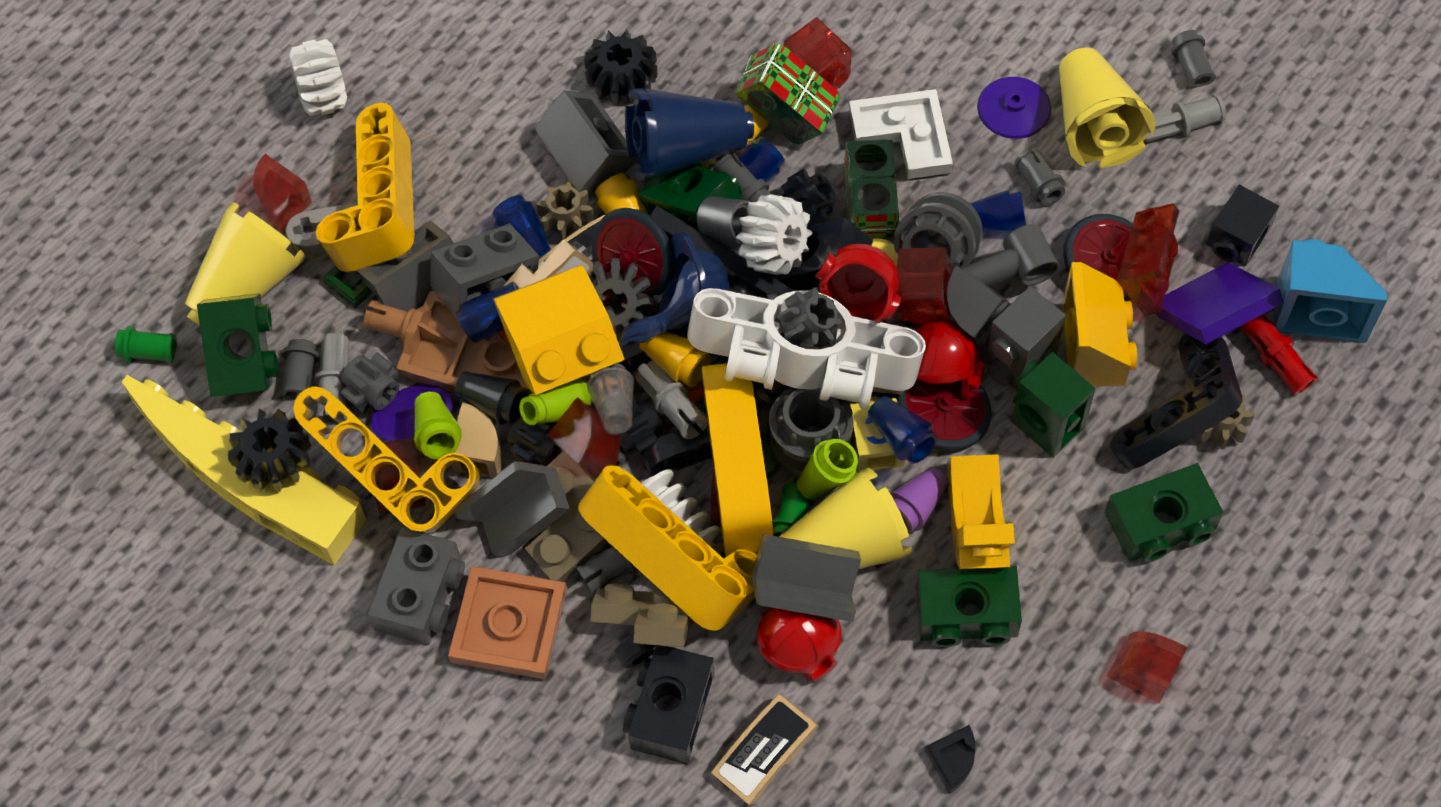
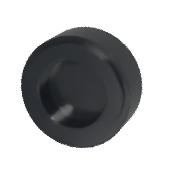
[614,635,656,668]

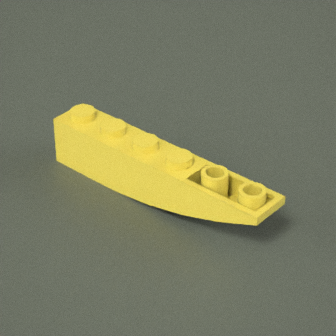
[121,375,366,566]

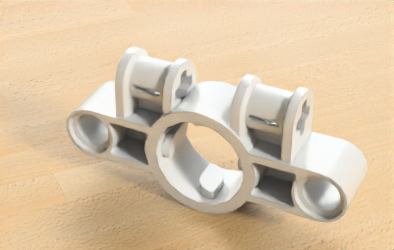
[687,288,926,409]

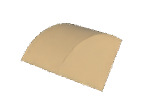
[452,403,503,478]

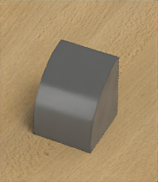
[947,266,1007,339]

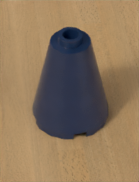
[625,88,754,180]

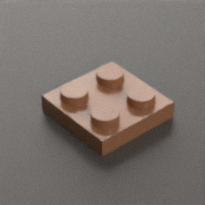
[448,566,567,680]

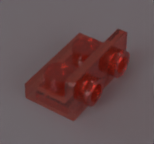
[1117,203,1179,316]

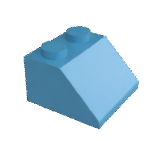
[1273,239,1387,343]

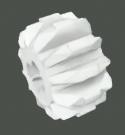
[289,39,347,116]
[736,194,813,275]

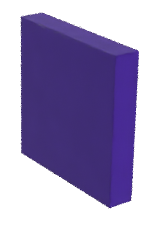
[1151,262,1283,344]

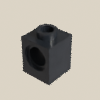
[1206,184,1279,266]

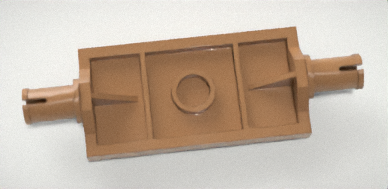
[363,291,635,428]

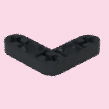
[1110,333,1242,469]

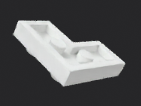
[849,89,953,179]

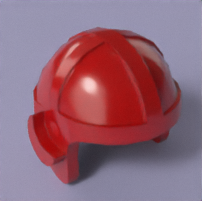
[815,244,902,323]
[915,319,985,399]
[757,608,842,682]

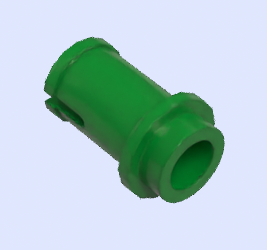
[115,326,177,363]
[772,482,811,537]

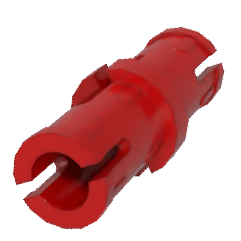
[1238,314,1318,396]

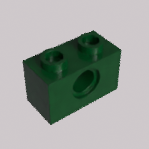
[638,164,743,232]
[197,293,279,397]
[1012,352,1096,458]
[1104,463,1224,562]
[916,566,1022,647]

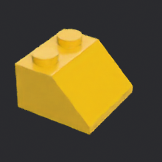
[1062,262,1137,387]
[493,265,625,395]

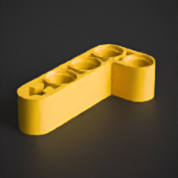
[316,102,415,272]
[701,363,773,558]
[293,387,480,534]
[578,465,757,631]

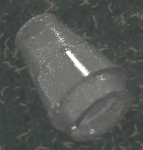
[587,363,634,434]

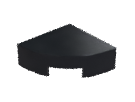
[925,725,975,794]

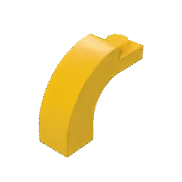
[947,454,1015,569]

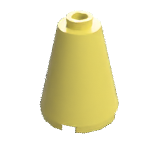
[1059,47,1155,169]
[184,202,306,326]
[779,467,912,569]

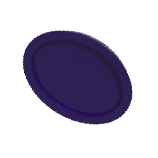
[977,77,1051,139]
[371,385,453,444]

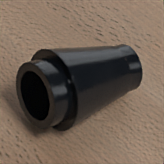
[455,371,529,424]

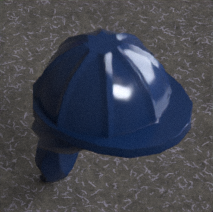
[619,232,730,346]

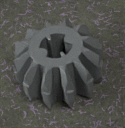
[588,258,653,334]

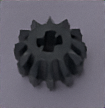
[584,28,658,106]
[228,409,312,492]

